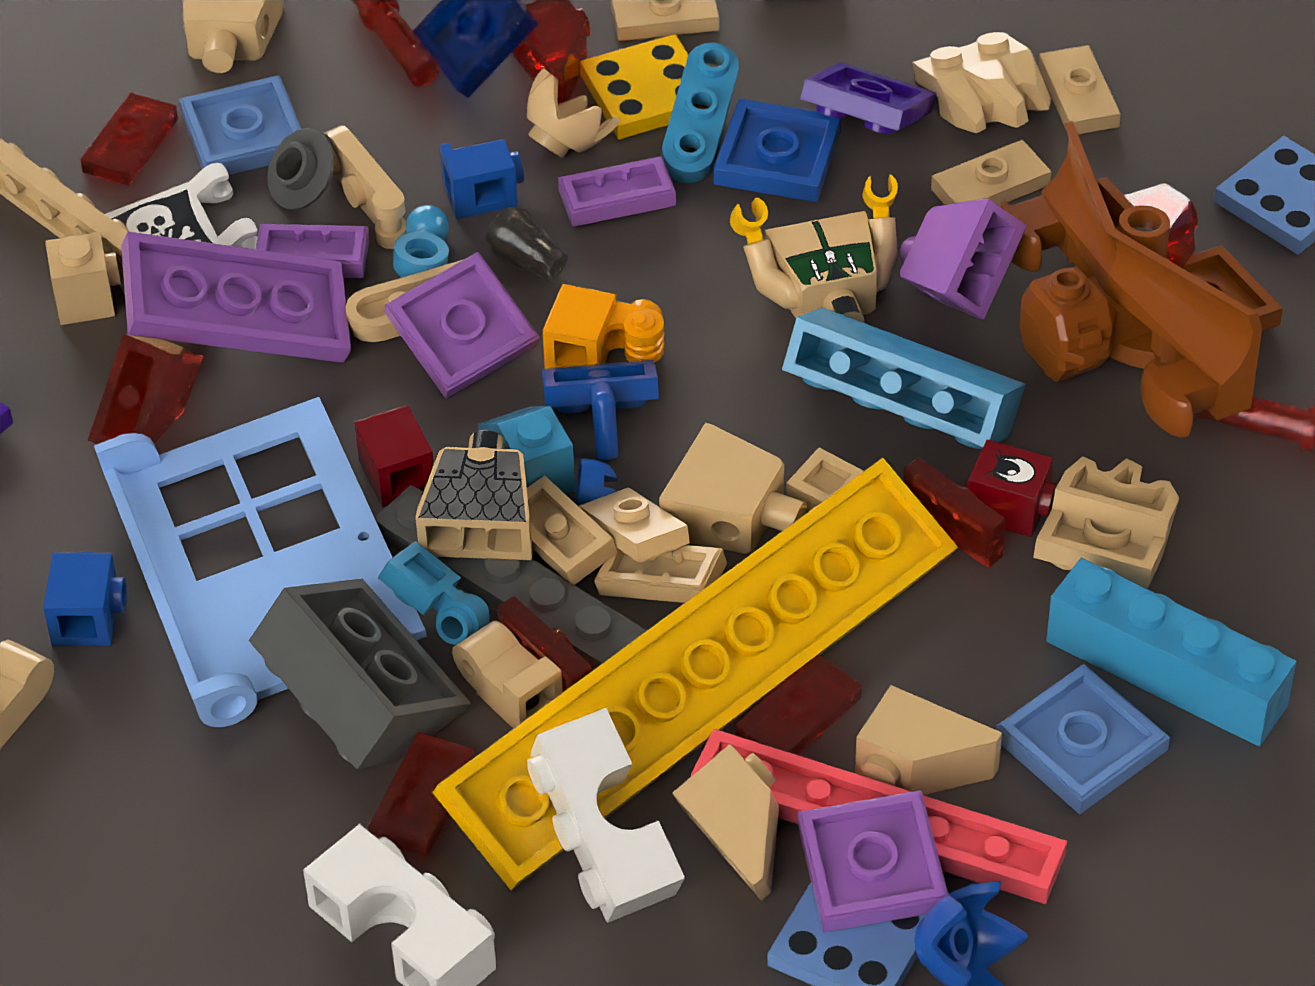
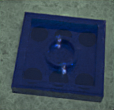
[413,0,539,98]

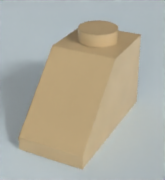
[855,685,1002,795]
[673,744,779,901]

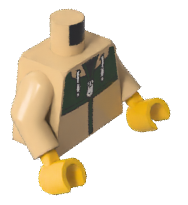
[730,175,898,323]

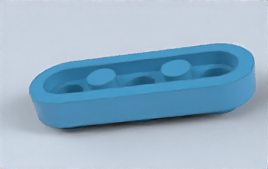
[661,43,739,183]

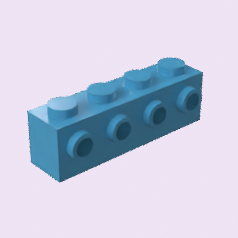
[782,307,1026,449]
[1046,558,1297,747]

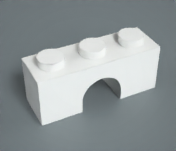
[527,708,685,923]
[303,824,496,986]

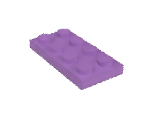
[122,231,351,363]

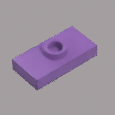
[558,157,676,227]
[256,224,369,278]

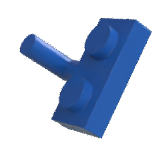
[542,360,659,460]

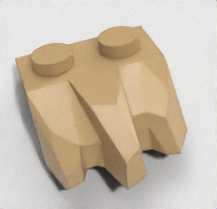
[913,32,1051,133]
[1033,456,1179,589]

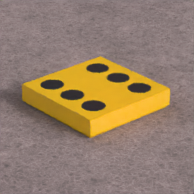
[580,34,708,140]

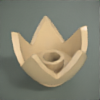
[527,68,621,158]

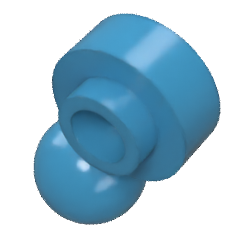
[393,205,449,277]

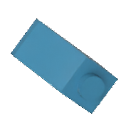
[478,406,575,494]

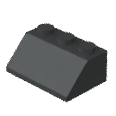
[249,578,471,769]

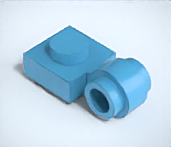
[378,541,489,645]

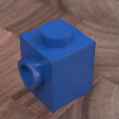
[43,551,127,646]

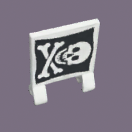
[105,163,258,295]

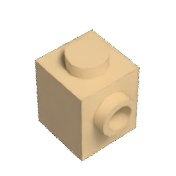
[45,232,121,325]

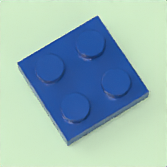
[713,98,842,202]

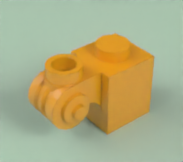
[543,284,665,369]

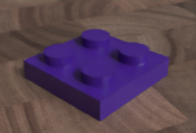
[800,62,936,134]

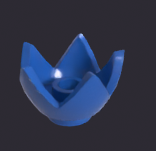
[915,881,1028,986]

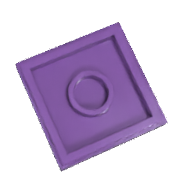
[384,252,540,399]
[797,790,948,933]

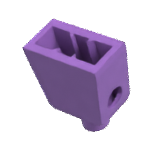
[900,199,1027,320]

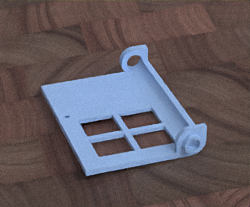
[94,397,427,727]

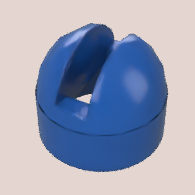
[575,458,618,505]

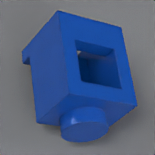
[439,139,524,219]

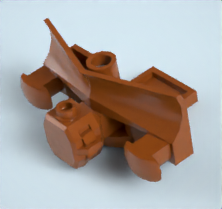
[998,120,1283,437]

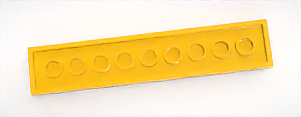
[432,458,958,890]

